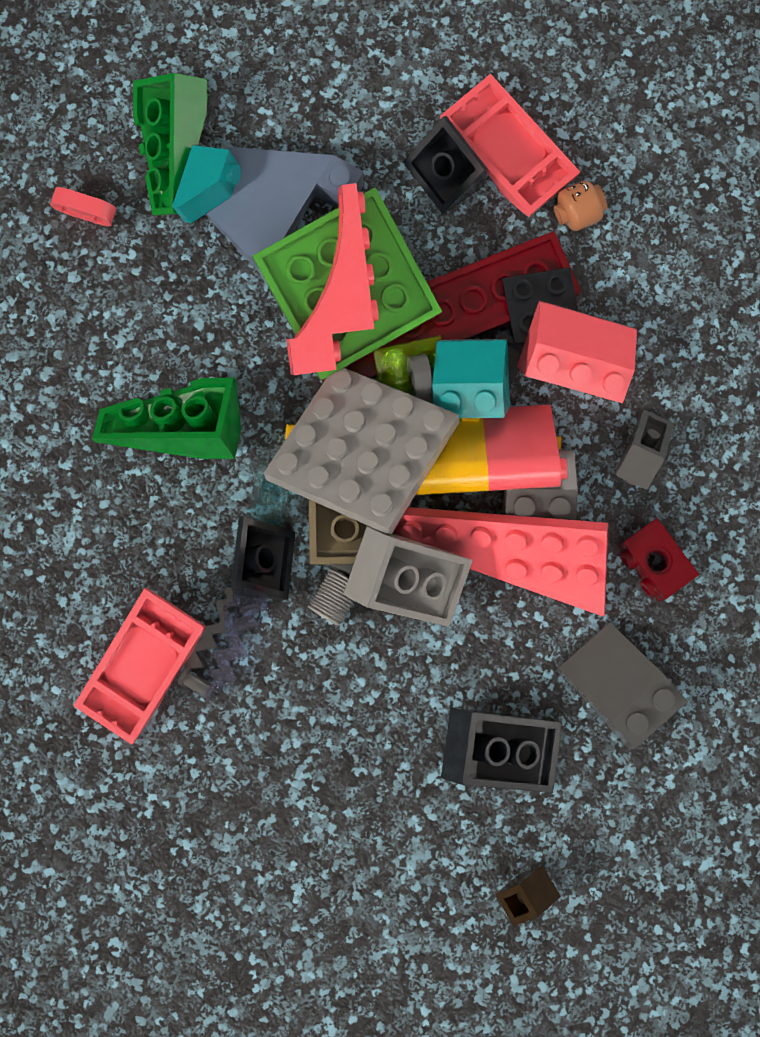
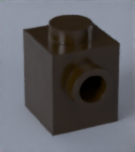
[495,865,561,926]

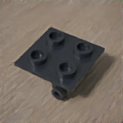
[502,267,579,344]

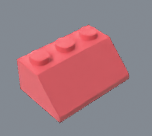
[517,300,637,403]

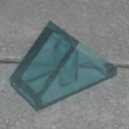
[246,461,292,527]

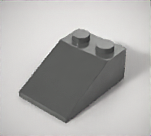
[558,622,688,749]

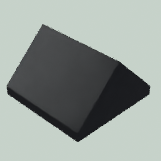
[403,116,488,214]
[231,516,295,600]

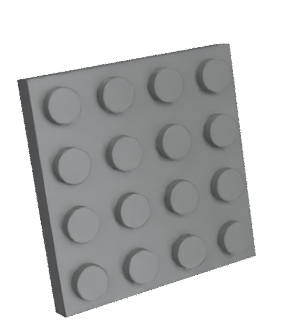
[264,368,459,535]

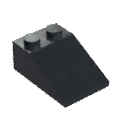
[441,707,562,793]

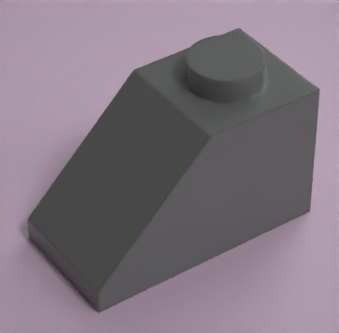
[616,409,674,490]

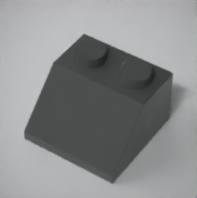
[502,450,578,520]

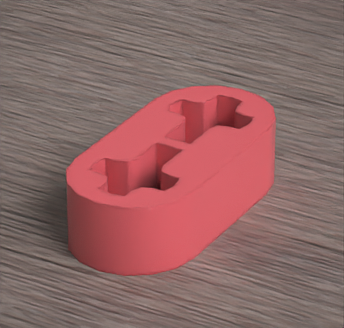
[50,187,117,226]

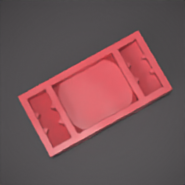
[440,74,580,217]
[74,587,206,744]

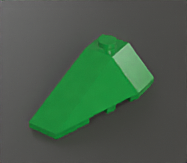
[133,73,208,216]
[92,377,241,459]

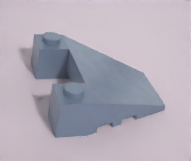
[205,147,363,279]

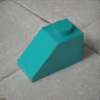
[172,145,241,223]

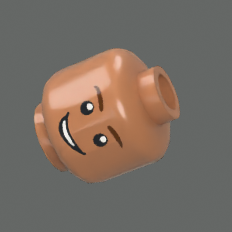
[554,181,607,231]

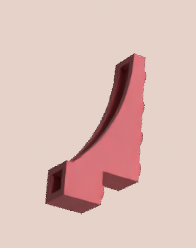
[286,183,379,375]

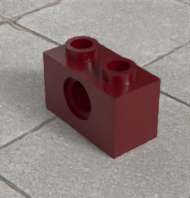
[618,518,699,602]

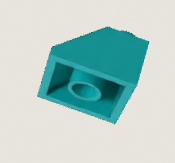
[432,339,510,418]

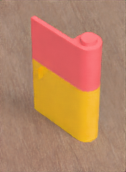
[415,404,568,495]

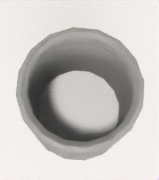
[308,569,354,626]

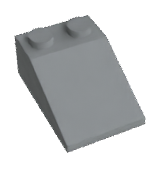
[343,526,473,627]

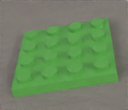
[252,187,442,380]

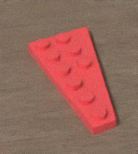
[395,507,608,617]

